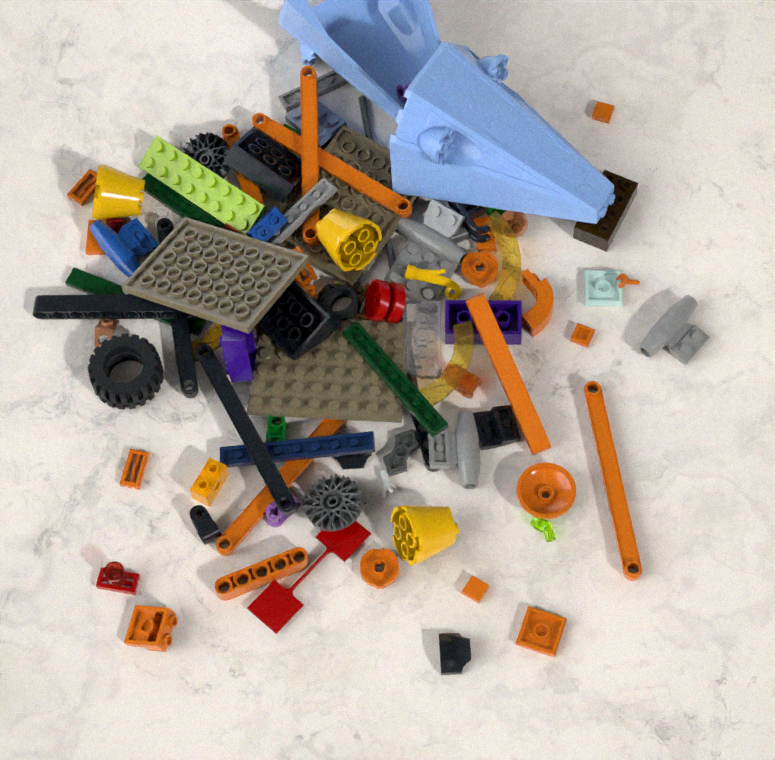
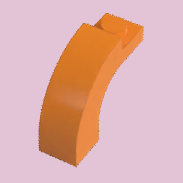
[521,269,554,337]

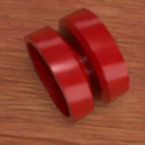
[365,279,406,323]

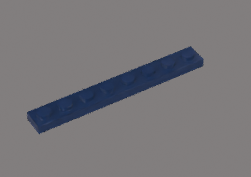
[220,431,375,468]

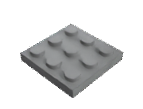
[384,240,458,310]

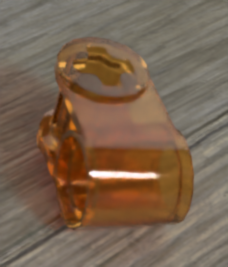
[445,364,482,399]

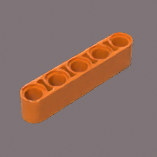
[214,547,309,601]

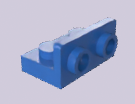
[245,207,288,242]

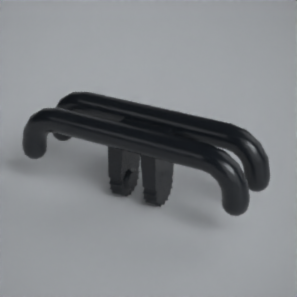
[447,201,491,243]

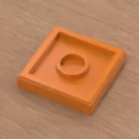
[516,606,567,658]

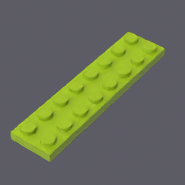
[138,135,267,236]

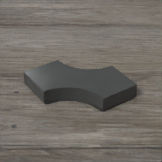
[383,429,420,477]

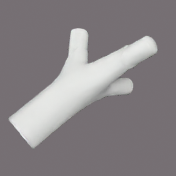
[380,470,399,498]
[290,482,309,507]

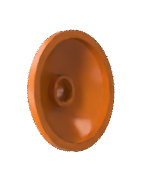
[516,463,576,519]

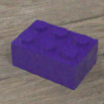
[219,325,257,382]

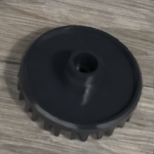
[182,132,231,178]

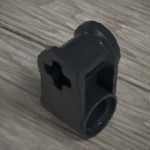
[190,505,222,545]

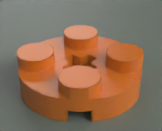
[461,250,498,288]
[360,548,400,589]

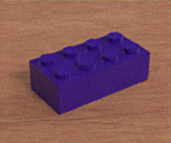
[445,300,522,345]

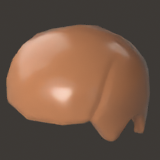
[500,210,528,239]

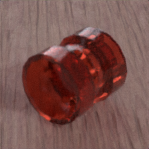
[104,561,127,587]

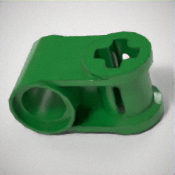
[266,415,287,442]

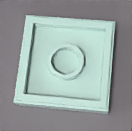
[584,270,623,307]

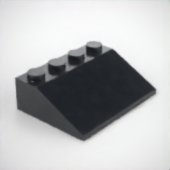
[224,126,302,203]
[257,278,341,361]

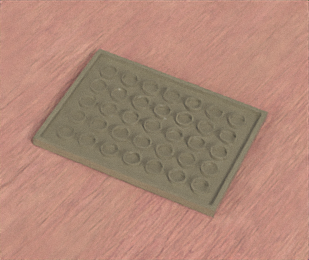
[279,125,419,288]
[122,217,310,334]
[247,319,413,423]

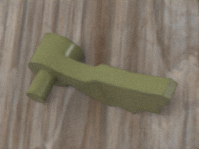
[333,281,363,295]

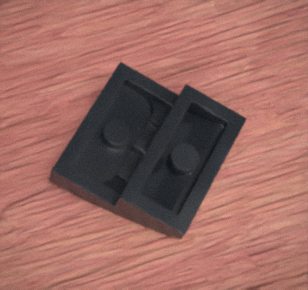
[473,405,521,450]

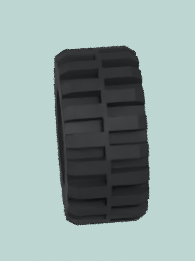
[88,334,164,410]

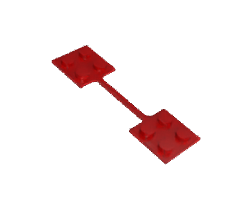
[247,521,371,634]

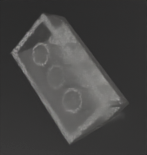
[403,300,442,379]

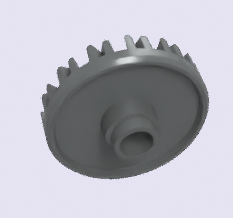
[303,474,364,531]

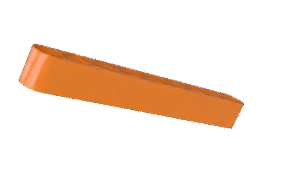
[465,293,551,455]

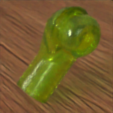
[530,517,556,542]

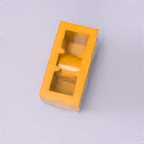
[190,458,229,507]

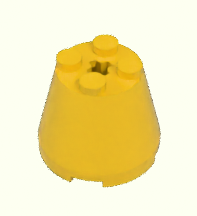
[92,165,145,220]
[316,208,382,272]
[390,505,459,566]

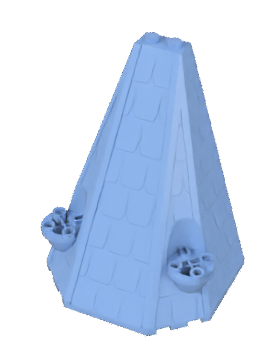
[278,0,441,120]
[389,41,615,224]

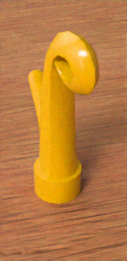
[404,264,462,300]

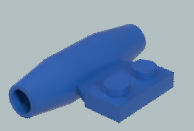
[90,218,159,278]

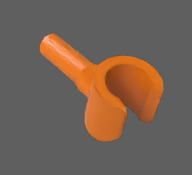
[616,274,640,288]

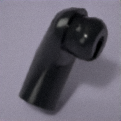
[317,284,335,305]

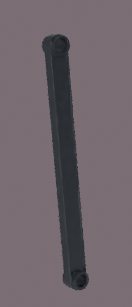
[157,218,199,398]
[196,344,297,516]

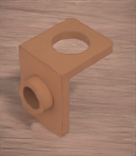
[94,319,119,348]

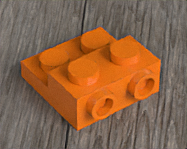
[124,605,178,652]

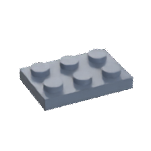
[285,102,347,147]

